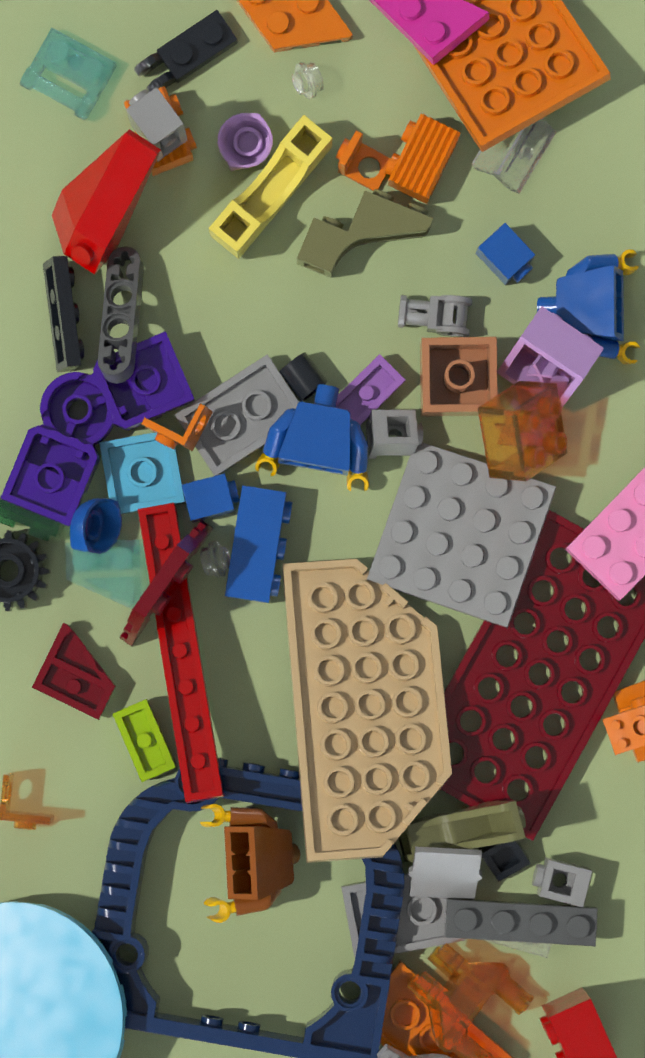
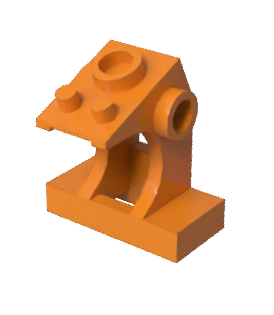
[602,680,645,762]

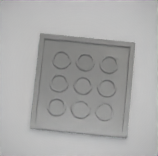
[367,442,556,628]

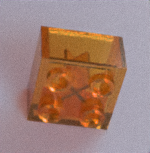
[478,381,568,482]

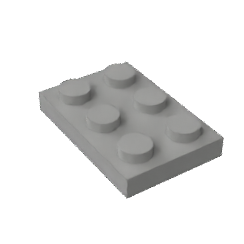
[175,354,299,476]
[341,873,465,957]

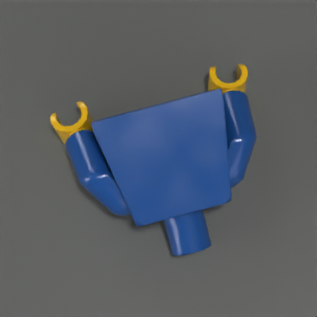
[537,249,640,364]
[255,384,369,491]

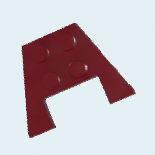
[120,520,214,647]

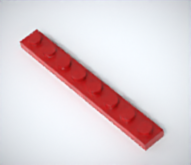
[138,503,224,803]

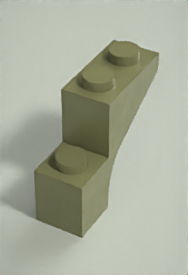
[297,189,433,278]
[399,800,526,862]

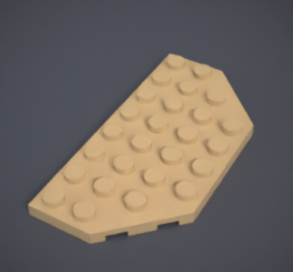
[282,559,452,863]

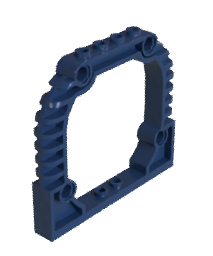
[92,758,404,1058]

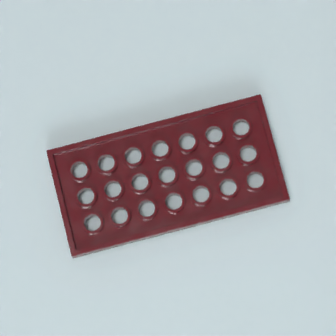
[440,510,645,841]

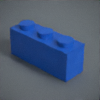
[225,485,293,604]

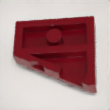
[32,623,116,720]

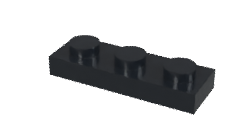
[43,256,84,372]

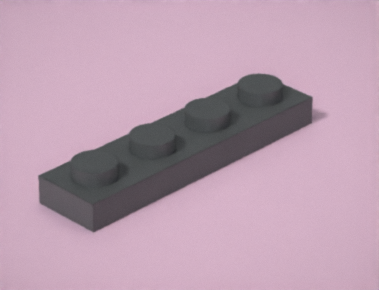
[444,898,598,947]

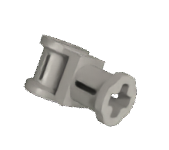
[398,295,472,337]

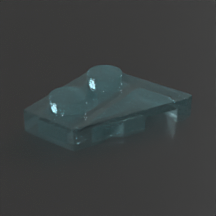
[65,540,142,609]

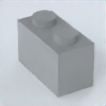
[126,87,187,162]

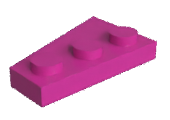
[369,0,489,65]

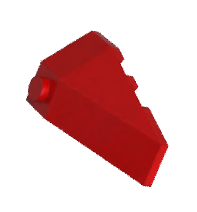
[52,129,161,275]

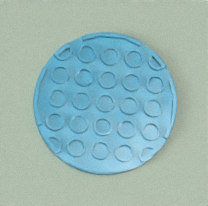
[0,901,127,1058]

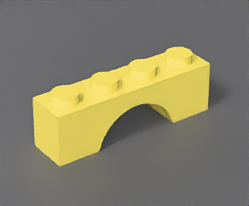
[209,115,333,259]

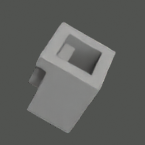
[366,410,423,459]
[532,857,592,907]

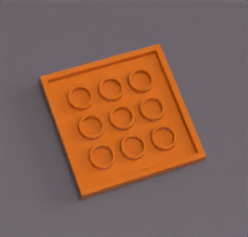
[413,0,611,152]

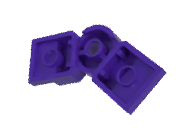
[0,331,195,526]

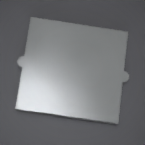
[408,846,482,900]

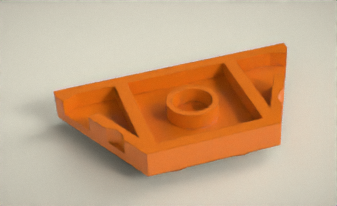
[236,0,353,53]

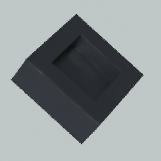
[478,840,531,882]

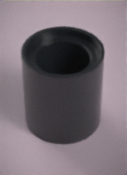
[279,352,328,401]

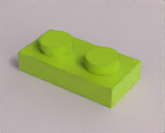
[112,699,177,782]

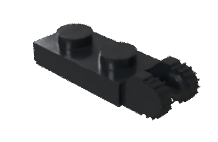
[134,10,238,92]

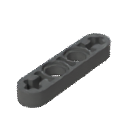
[98,246,144,383]

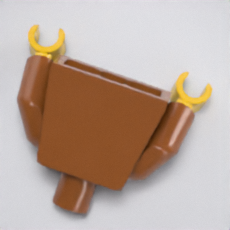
[200,804,301,923]

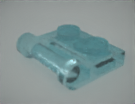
[20,28,117,120]

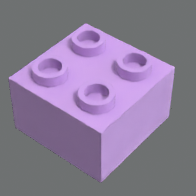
[497,306,604,414]

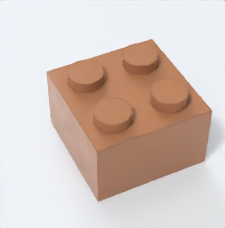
[420,337,498,417]

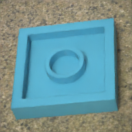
[99,429,186,514]

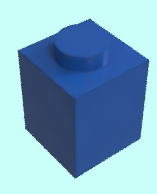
[475,223,535,285]
[182,473,240,523]

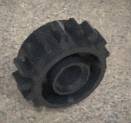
[0,530,51,611]

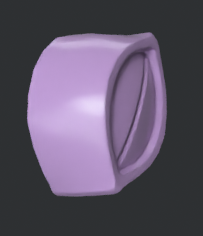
[217,113,273,171]

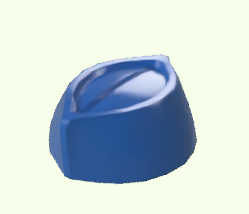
[70,498,122,554]

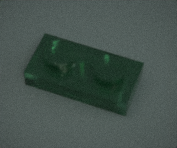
[0,499,65,541]

